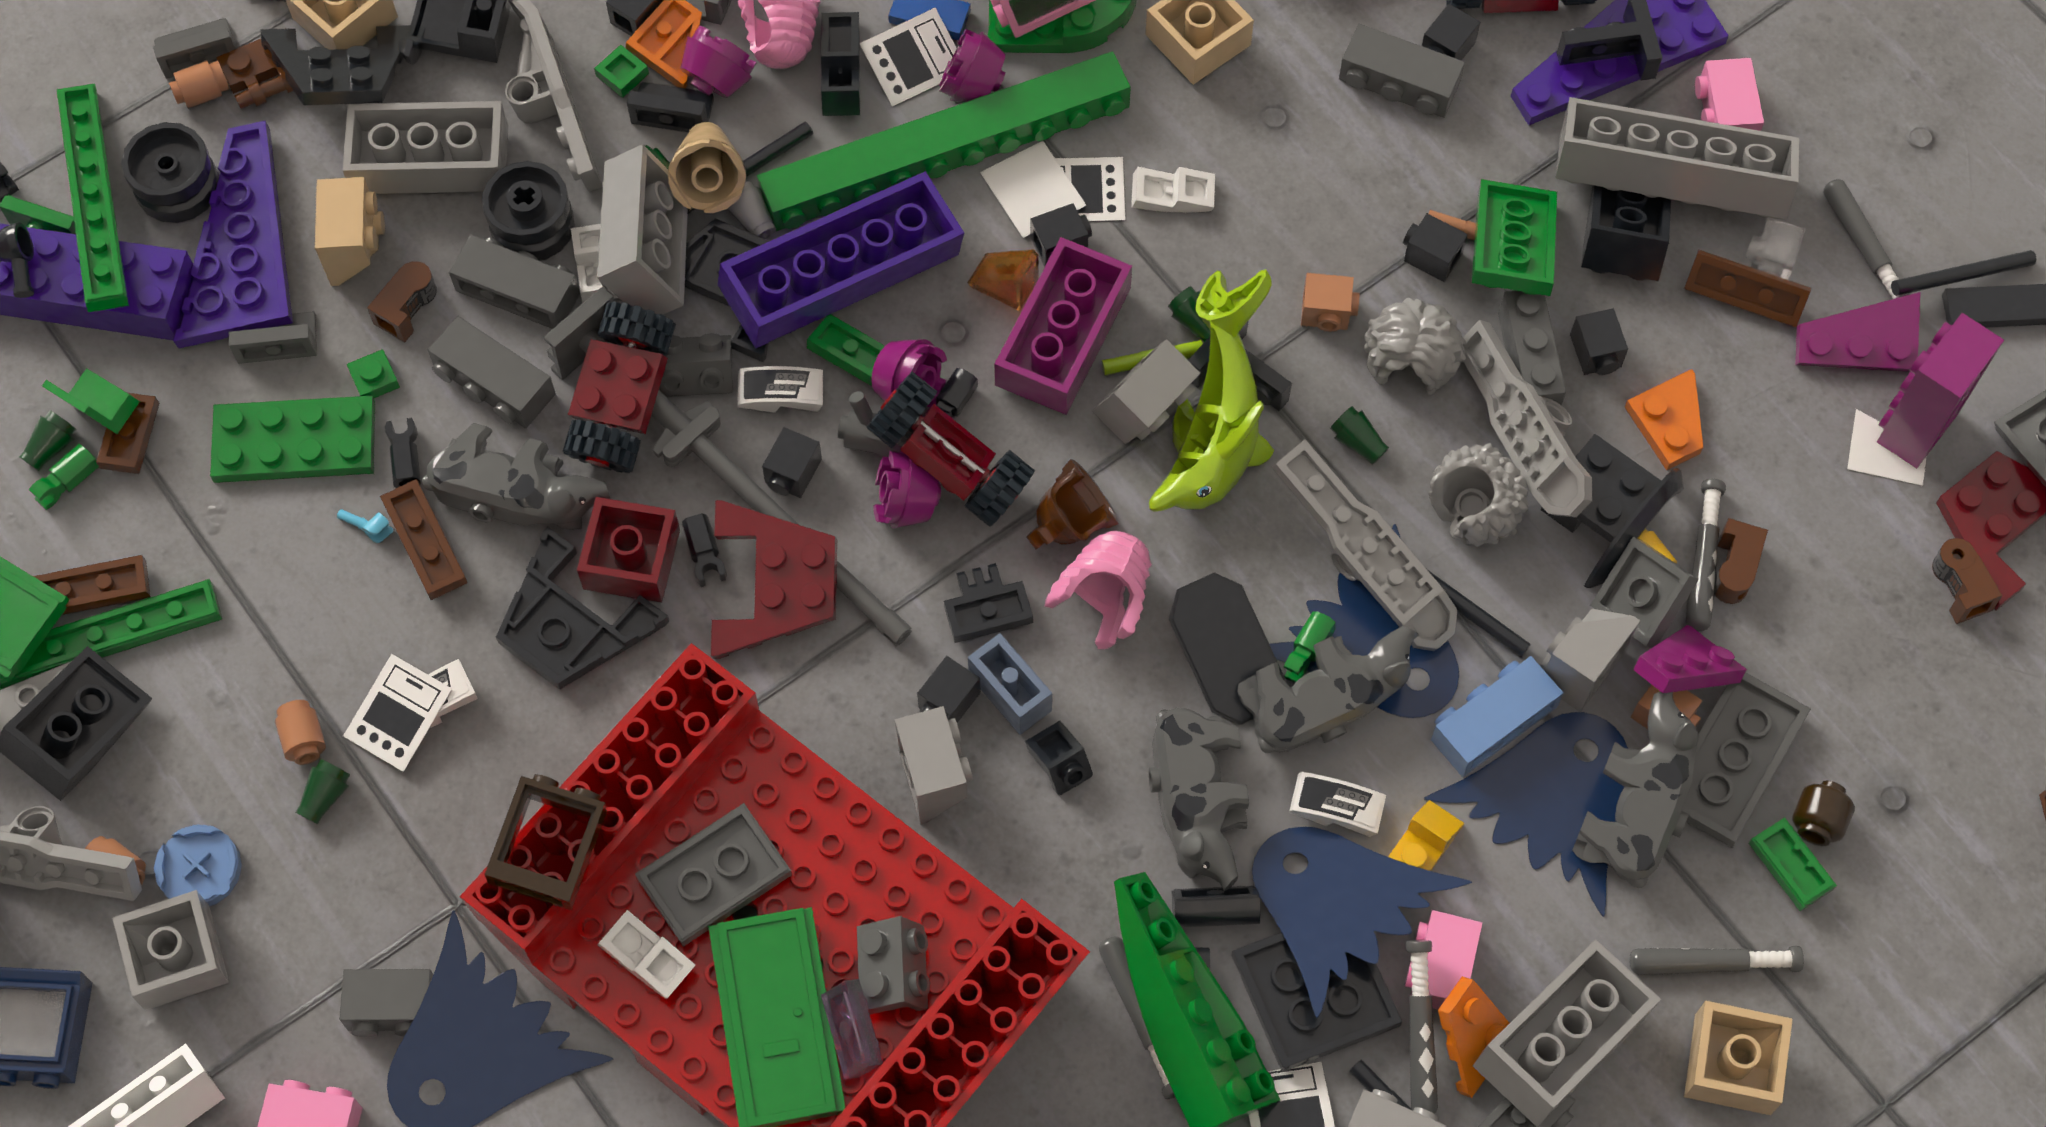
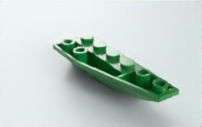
[1114,872,1280,1127]

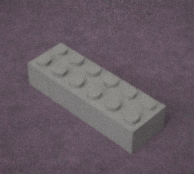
[1555,97,1799,220]

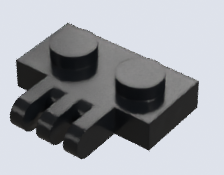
[944,563,1033,643]

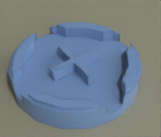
[154,824,242,906]

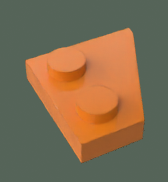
[626,0,702,88]
[1625,369,1703,470]
[1438,976,1510,1098]

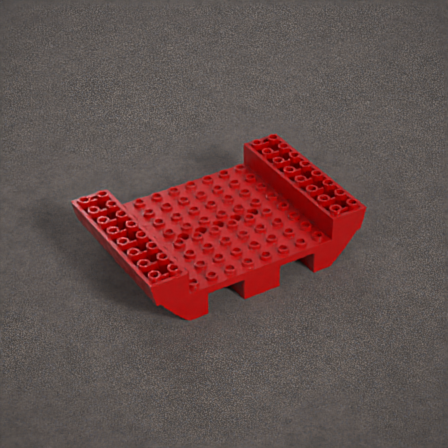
[459,643,1090,1127]

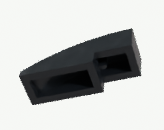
[821,12,860,116]

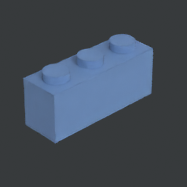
[1431,656,1564,777]

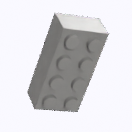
[342,101,508,194]
[597,144,688,315]
[1473,939,1661,1127]

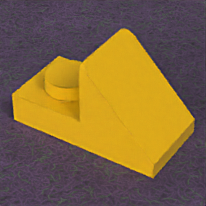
[1388,800,1464,871]

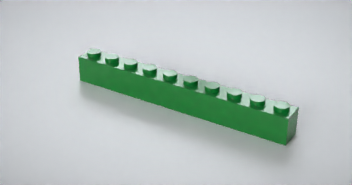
[757,51,1131,232]

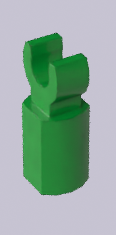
[29,444,99,510]
[1284,611,1336,683]

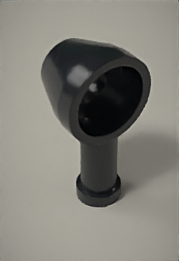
[0,222,34,298]

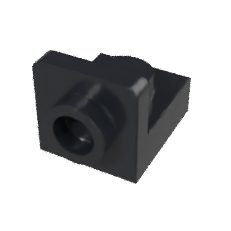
[1025,721,1093,795]

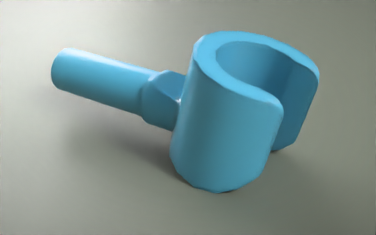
[337,509,394,543]

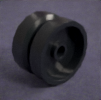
[121,122,219,223]
[482,161,575,261]

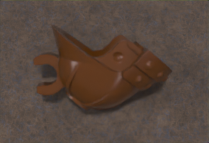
[1026,459,1119,550]

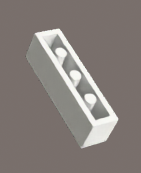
[68,1044,225,1127]

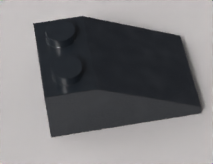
[1581,185,1671,281]
[0,646,152,801]

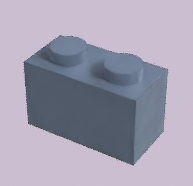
[968,633,1052,735]

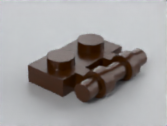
[216,28,293,109]

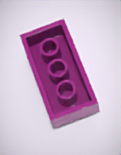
[994,237,1132,415]
[1877,313,2004,469]

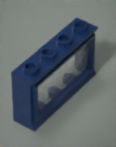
[0,967,93,1089]

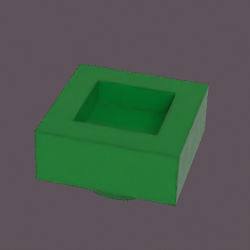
[594,45,649,98]
[346,349,400,398]

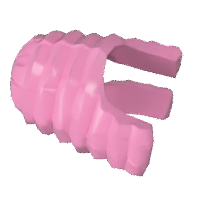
[738,0,821,69]
[1045,531,1152,650]

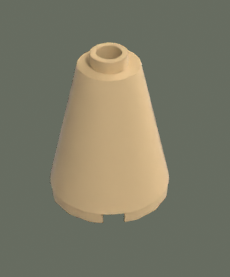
[668,122,746,214]

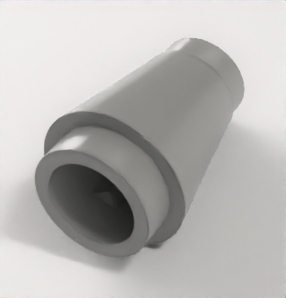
[728,181,776,239]

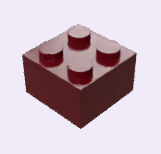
[577,497,680,603]

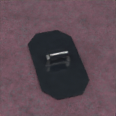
[1169,573,1285,725]

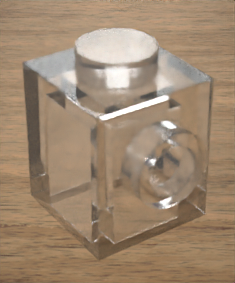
[1745,217,1806,280]

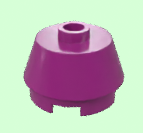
[680,26,757,98]
[939,29,1006,103]
[872,339,947,408]
[873,451,941,529]

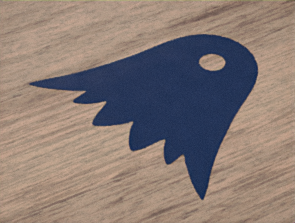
[1270,524,1459,718]
[1424,712,1628,917]
[1252,827,1472,1018]
[387,910,613,1127]

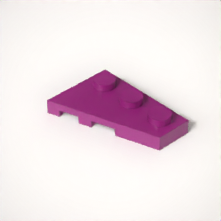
[1795,292,1920,372]
[1633,625,1747,693]

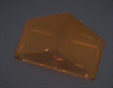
[967,249,1039,311]

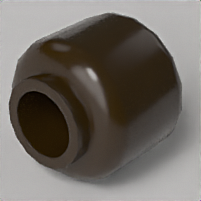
[1792,780,1855,846]

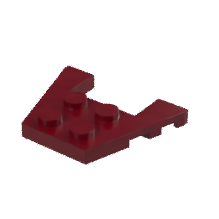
[1936,451,2046,611]
[711,500,838,659]

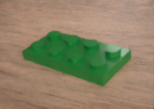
[1472,179,1557,296]
[210,396,375,483]

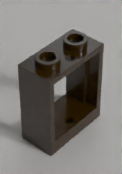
[484,774,607,911]

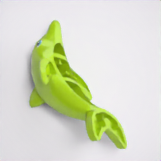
[1149,269,1274,512]

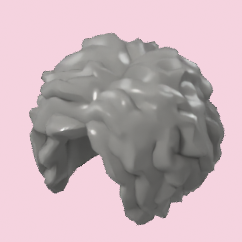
[1364,298,1466,395]
[1428,443,1529,547]

